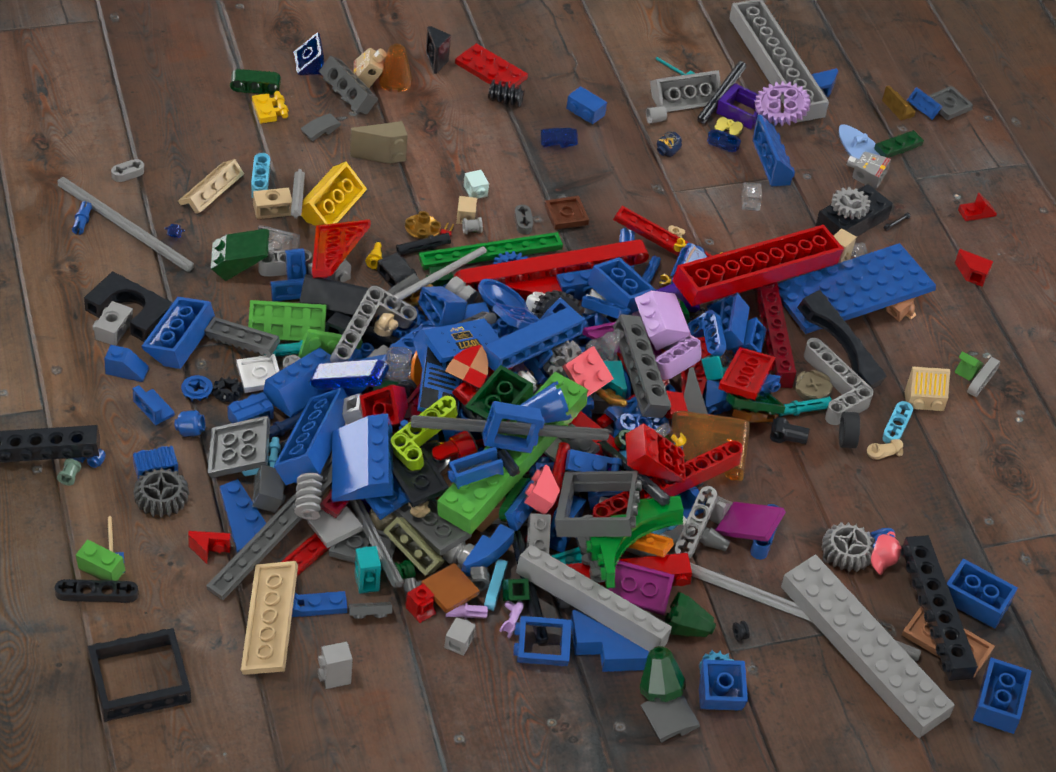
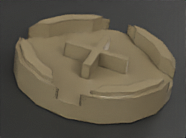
[794,370,833,400]

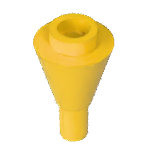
[365,242,383,269]

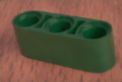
[230,69,281,95]

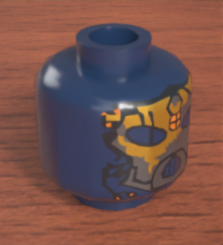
[657,131,682,157]

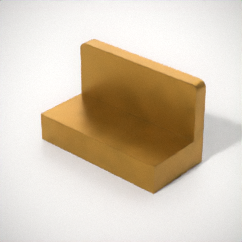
[882,85,916,121]

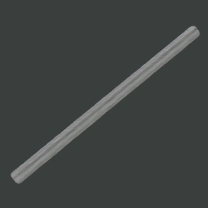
[58,177,194,272]

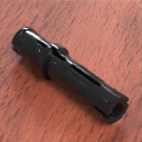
[396,232,451,256]

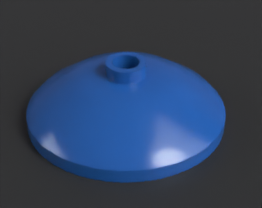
[478,279,528,314]

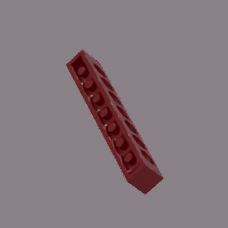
[754,282,796,388]

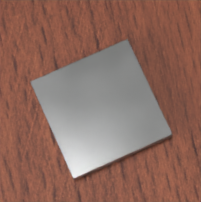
[307,506,363,548]

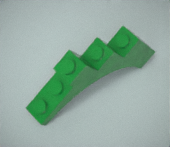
[586,496,684,588]

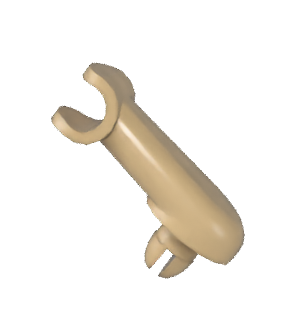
[867,439,903,460]

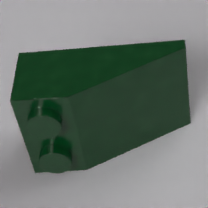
[211,229,269,281]
[465,365,534,422]

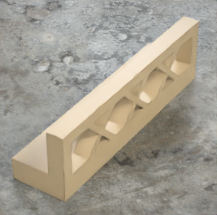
[178,159,244,214]

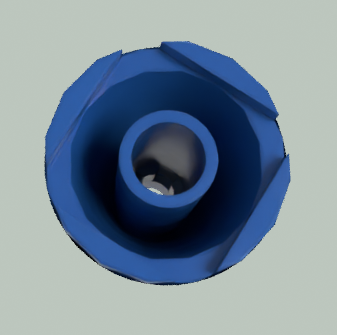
[517,381,572,423]

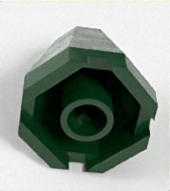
[664,592,716,637]
[640,646,686,702]

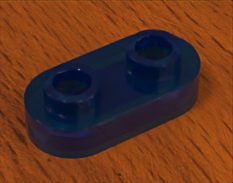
[707,129,741,152]

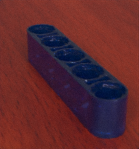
[309,359,389,390]

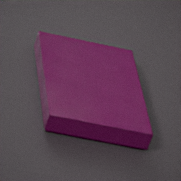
[716,502,786,542]
[607,561,674,615]

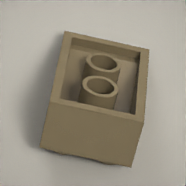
[350,121,408,163]

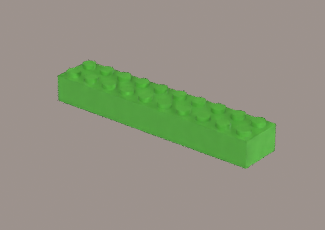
[437,372,588,535]

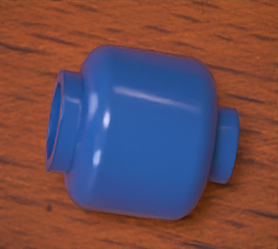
[174,410,205,437]

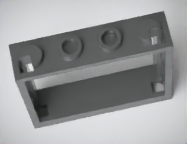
[555,471,642,537]

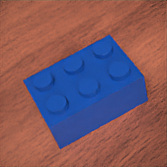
[587,257,656,314]
[947,559,1018,629]
[973,657,1032,734]

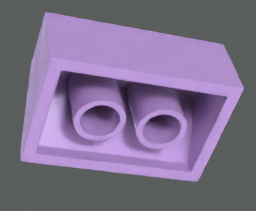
[635,290,691,350]

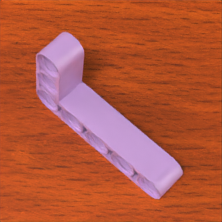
[632,311,702,380]

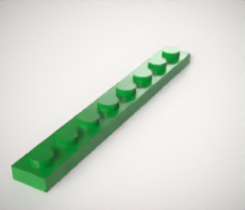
[419,232,563,270]

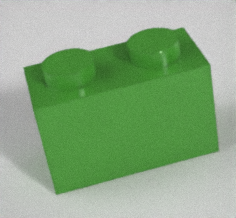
[76,540,125,581]

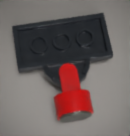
[393,431,478,508]

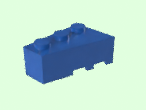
[418,286,467,327]
[707,293,750,351]

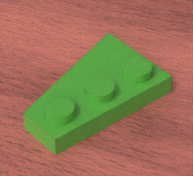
[298,328,363,358]

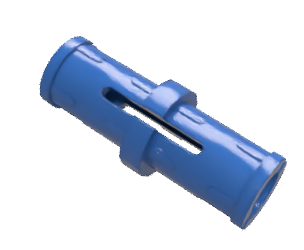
[72,201,92,235]

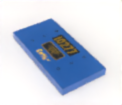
[421,318,500,363]

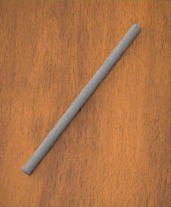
[391,246,486,303]

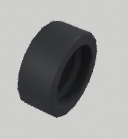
[839,412,860,448]

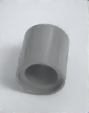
[646,106,667,123]

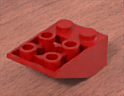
[626,423,686,483]

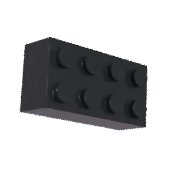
[816,184,893,237]

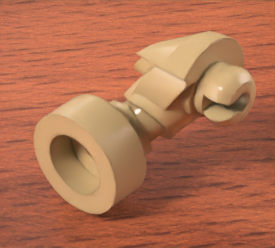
[374,313,398,336]

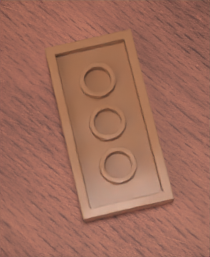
[902,606,995,678]

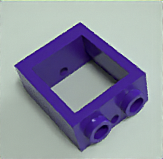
[716,83,759,130]

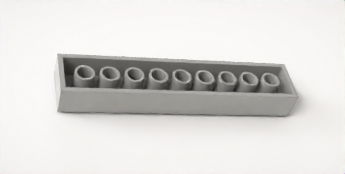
[729,0,829,122]
[781,554,955,739]

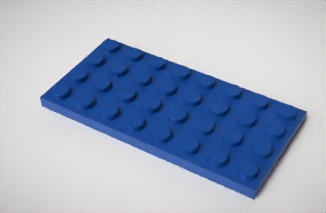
[777,243,936,334]

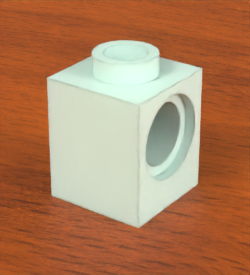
[464,170,489,199]

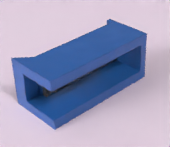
[447,447,504,489]

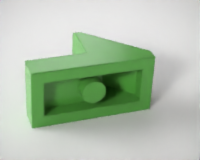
[955,351,984,381]

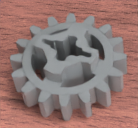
[831,187,871,220]
[543,340,582,377]

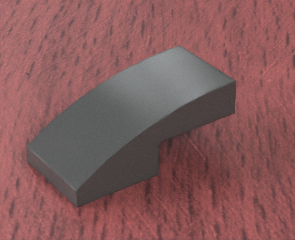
[301,113,341,142]

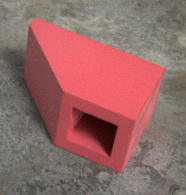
[524,465,560,514]

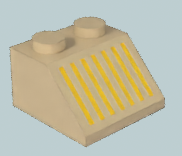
[904,367,950,411]

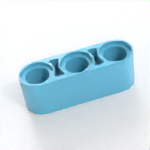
[251,153,270,198]

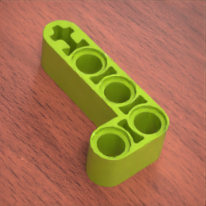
[391,396,458,471]

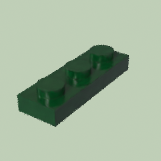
[874,130,924,158]

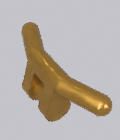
[595,388,627,407]

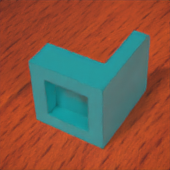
[701,355,729,380]

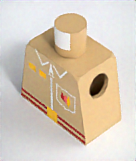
[354,48,387,88]

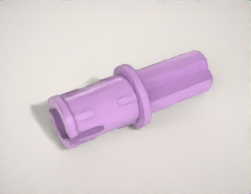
[446,603,488,620]

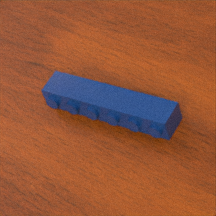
[484,307,585,372]

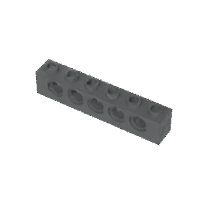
[613,314,671,418]

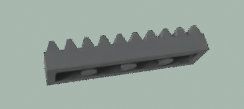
[204,317,280,358]

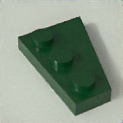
[726,393,786,415]

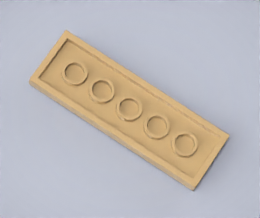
[241,561,298,675]

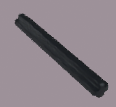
[697,61,746,124]

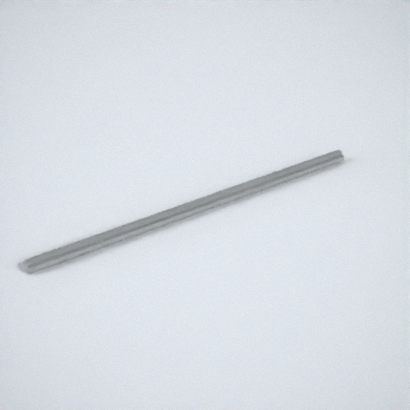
[626,548,921,661]

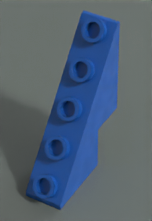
[704,374,781,418]
[571,610,649,672]

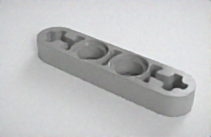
[675,486,718,559]

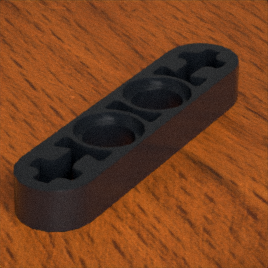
[55,579,139,603]

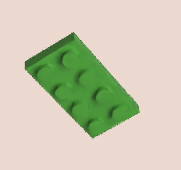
[248,300,326,342]

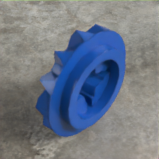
[181,375,213,401]

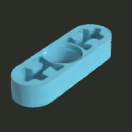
[882,401,913,444]
[484,559,508,611]

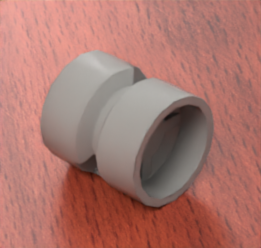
[445,276,478,311]
[443,541,475,569]

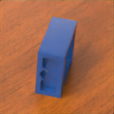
[482,401,544,453]
[513,616,572,666]

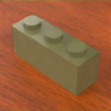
[383,517,445,576]

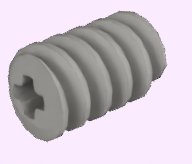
[294,473,323,520]

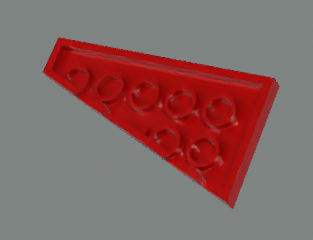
[312,219,371,278]

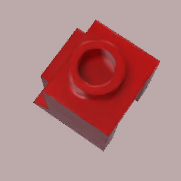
[406,583,436,623]

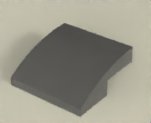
[641,694,700,743]

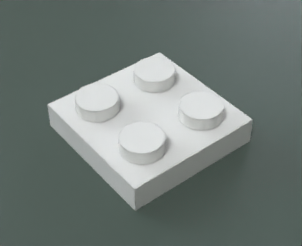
[237,354,279,393]

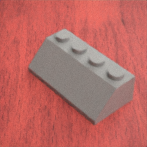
[650,70,721,112]

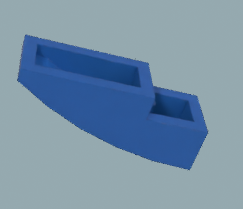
[462,524,514,577]

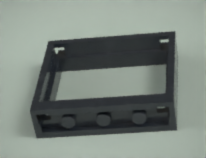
[88,628,191,722]

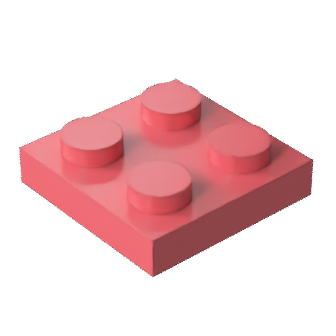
[562,346,614,397]

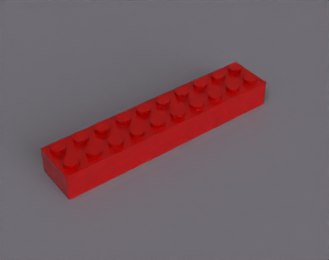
[672,225,844,306]

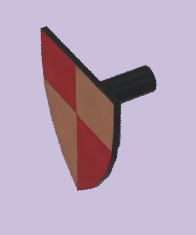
[445,345,488,389]

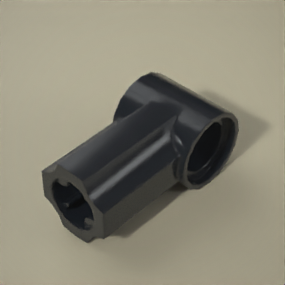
[770,417,810,445]

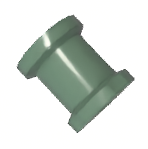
[57,458,81,486]

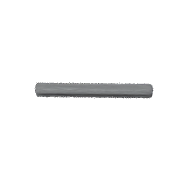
[291,169,305,219]

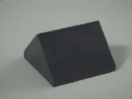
[425,26,451,74]

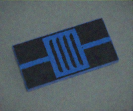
[417,344,462,418]

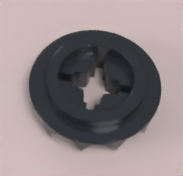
[212,376,244,402]

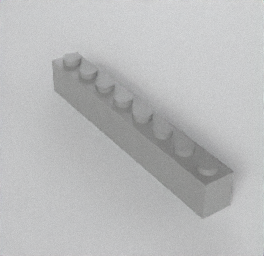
[516,545,672,651]

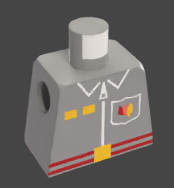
[847,152,891,190]

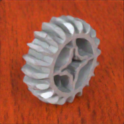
[821,522,875,572]

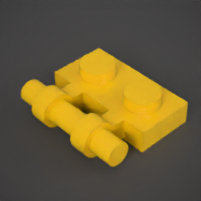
[252,91,289,123]

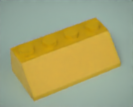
[301,162,367,226]

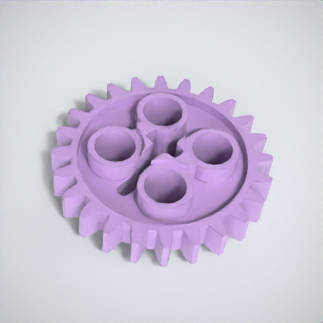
[755,81,810,126]

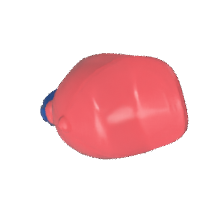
[870,528,901,575]

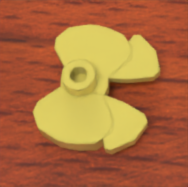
[715,117,743,137]

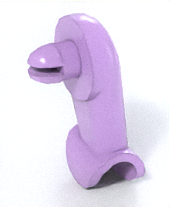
[499,600,524,638]

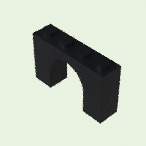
[84,271,173,342]

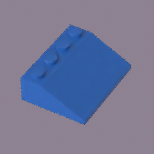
[332,413,393,502]

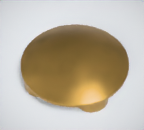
[405,211,441,239]

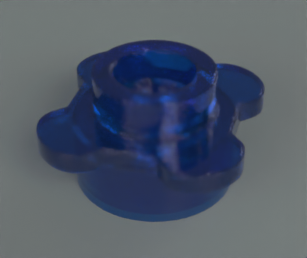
[164,224,185,238]

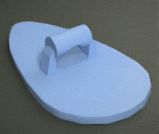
[839,124,880,159]

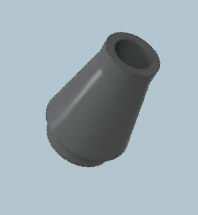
[699,527,730,552]

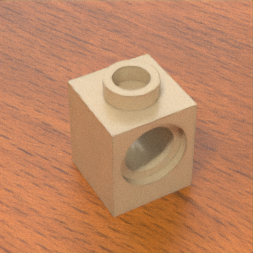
[456,196,477,224]

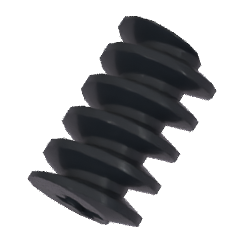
[488,79,525,107]

